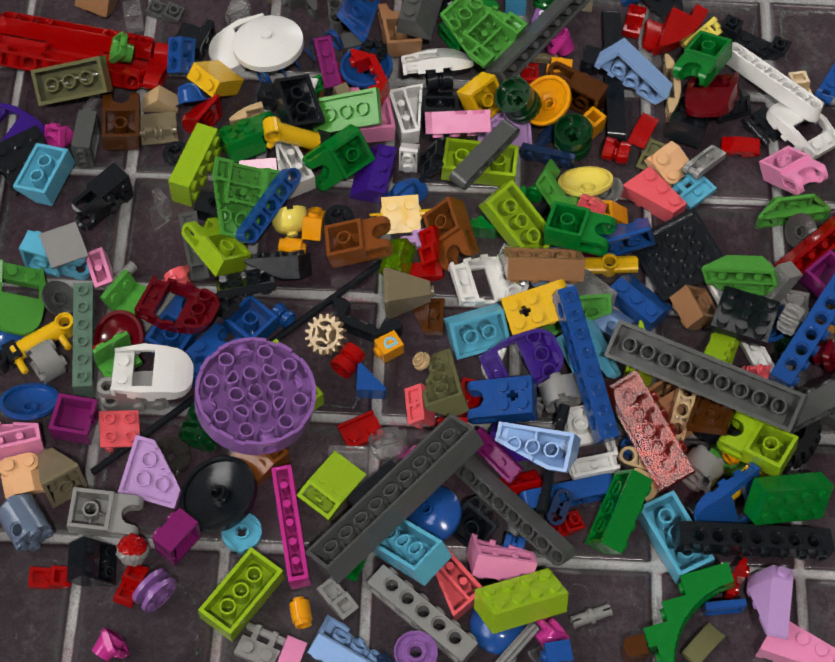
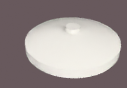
[232,15,304,72]

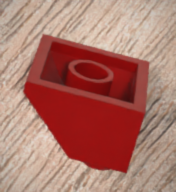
[182,94,223,134]

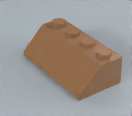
[504,247,585,284]

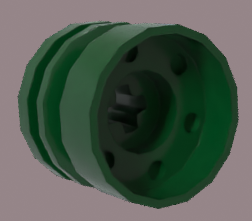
[495,77,541,124]
[554,113,593,161]
[178,402,219,452]

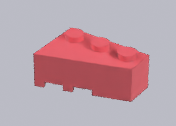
[621,166,687,222]
[435,548,482,621]

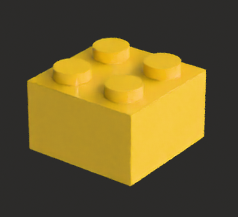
[457,71,500,118]

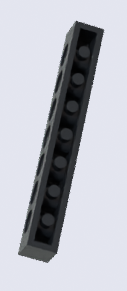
[671,520,835,561]

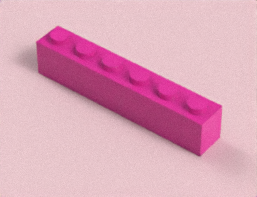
[271,464,312,590]

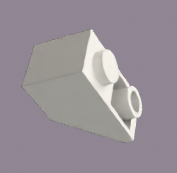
[399,142,420,173]

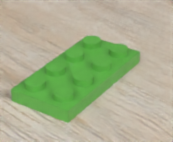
[313,87,382,134]

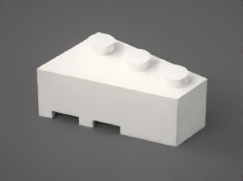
[388,83,423,144]
[275,141,316,200]

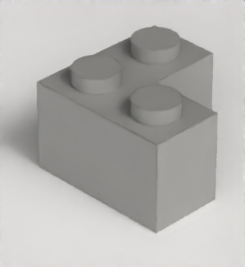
[761,260,803,301]

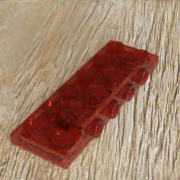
[606,370,696,492]

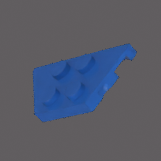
[337,0,380,43]

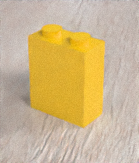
[187,60,244,97]

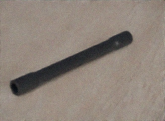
[536,404,570,515]

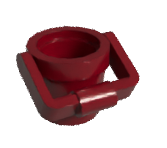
[813,339,835,374]

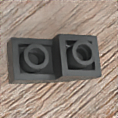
[145,0,185,23]

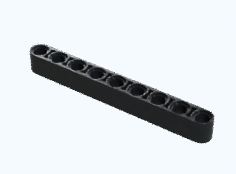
[601,10,626,142]

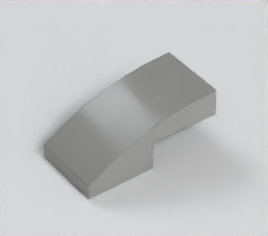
[316,578,359,620]

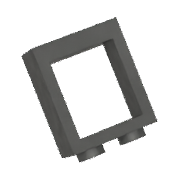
[71,110,102,168]

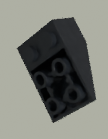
[665,97,712,149]
[244,250,312,280]

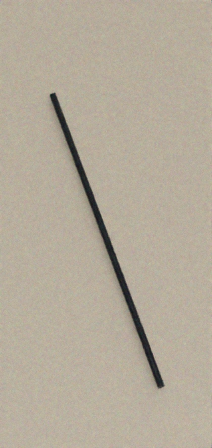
[90,259,385,476]

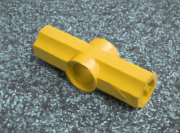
[585,253,638,277]

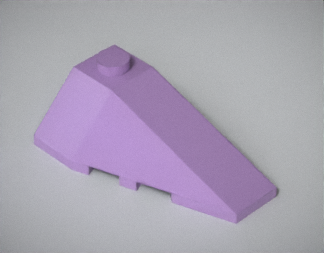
[746,565,793,640]

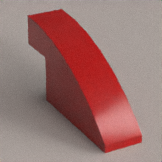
[652,4,709,56]

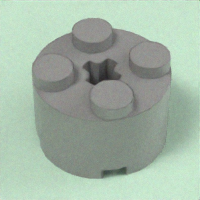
[25,339,67,385]
[538,372,582,414]
[676,445,725,493]

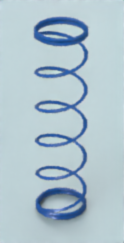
[256,29,342,84]

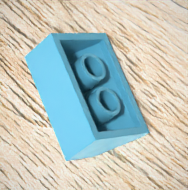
[13,143,75,206]
[443,303,510,360]

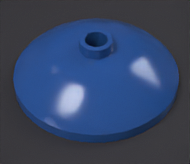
[339,46,393,88]
[0,383,59,421]
[406,486,462,541]
[470,609,529,655]

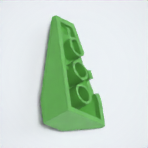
[541,294,612,335]

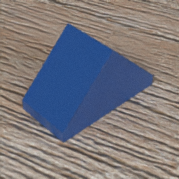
[356,362,387,399]

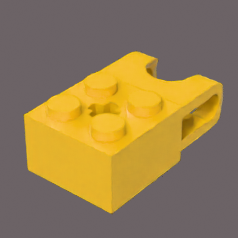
[501,279,567,335]

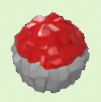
[116,533,150,567]

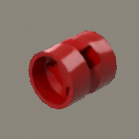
[601,136,632,166]
[330,342,366,379]

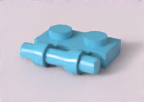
[672,174,717,210]

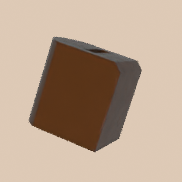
[621,634,649,662]

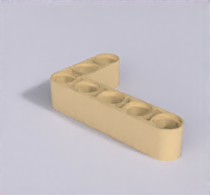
[617,387,697,477]

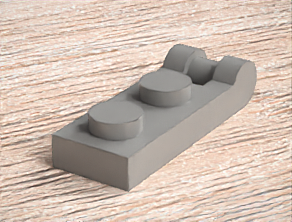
[682,145,727,180]

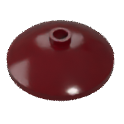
[94,310,145,356]

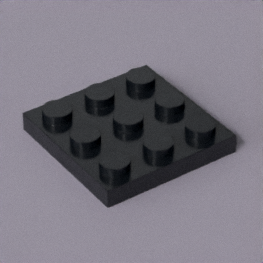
[214,269,276,300]
[709,285,781,348]

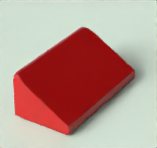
[499,470,542,495]

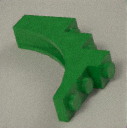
[643,562,735,662]

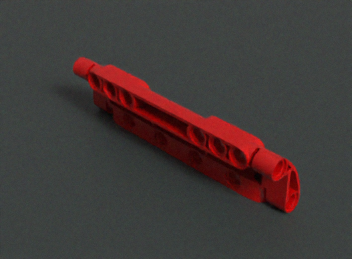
[0,11,168,90]

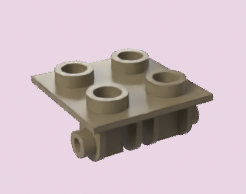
[140,111,178,146]

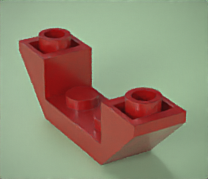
[349,49,390,106]

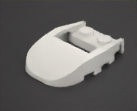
[208,13,264,74]
[401,48,474,75]
[766,102,835,160]
[448,254,529,308]
[110,343,194,401]
[555,405,620,480]

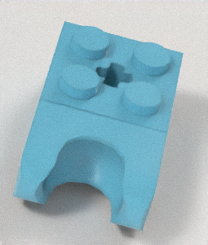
[19,230,90,280]
[556,318,621,379]

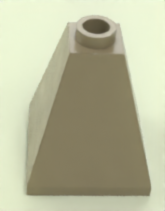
[383,268,434,319]
[37,447,89,508]

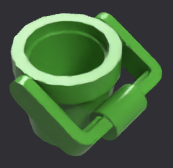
[109,31,134,63]

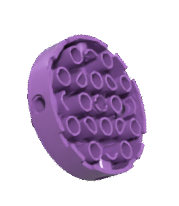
[194,337,316,455]

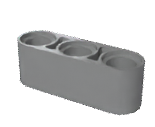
[575,269,617,309]

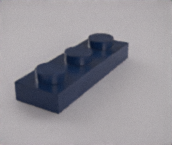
[520,142,576,169]

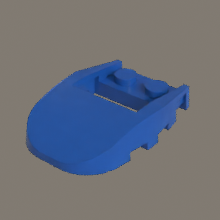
[694,462,761,524]

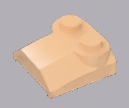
[644,141,690,186]
[0,452,45,499]

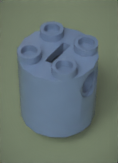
[0,493,54,552]

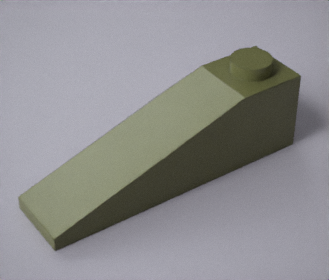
[422,348,469,416]

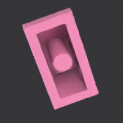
[86,247,113,289]

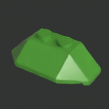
[755,193,831,229]
[701,255,779,296]

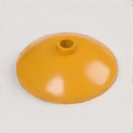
[530,75,572,126]

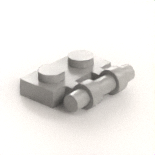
[234,622,286,662]

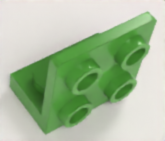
[100,270,146,314]
[92,331,143,377]

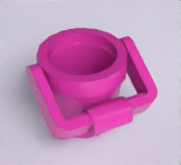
[546,27,575,57]
[44,122,74,148]
[535,617,570,647]
[92,627,130,662]

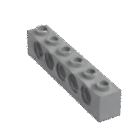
[367,564,478,662]

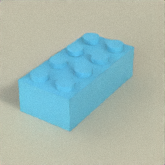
[637,490,715,584]
[372,519,452,586]

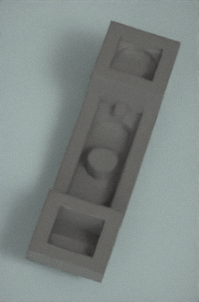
[178,211,210,282]

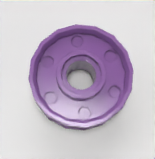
[132,568,177,613]
[394,631,438,662]

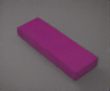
[313,35,342,90]
[477,427,524,484]

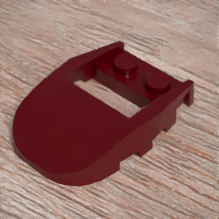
[685,72,740,117]
[134,275,220,334]

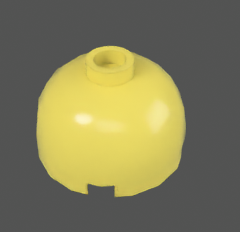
[271,205,307,238]

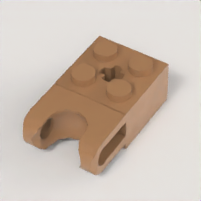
[377,3,422,57]

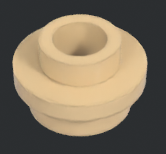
[412,352,430,371]

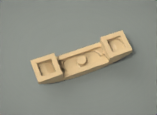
[662,54,681,123]

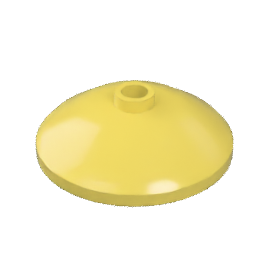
[558,166,613,198]

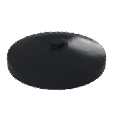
[180,456,258,533]

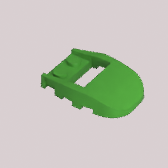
[0,259,46,336]

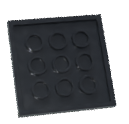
[633,207,724,302]

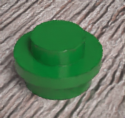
[525,185,543,203]

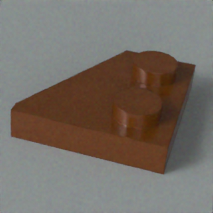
[412,298,446,336]

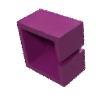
[800,249,835,307]
[48,393,101,445]
[152,507,202,567]

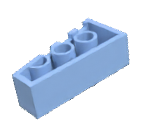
[594,38,673,105]

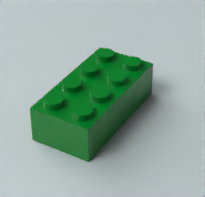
[584,469,653,555]
[743,472,834,525]

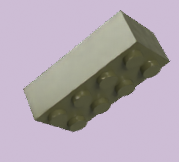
[30,56,113,106]

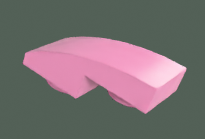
[277,635,307,662]

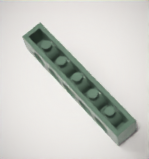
[72,282,96,397]

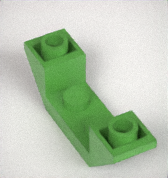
[535,159,579,208]

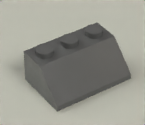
[396,0,443,40]

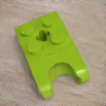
[182,217,251,277]
[716,411,799,476]

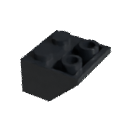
[422,91,459,123]
[67,537,117,587]

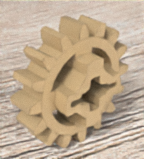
[305,314,347,356]

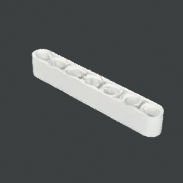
[726,42,824,122]

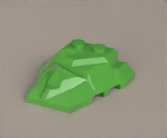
[440,0,528,68]
[212,156,280,239]

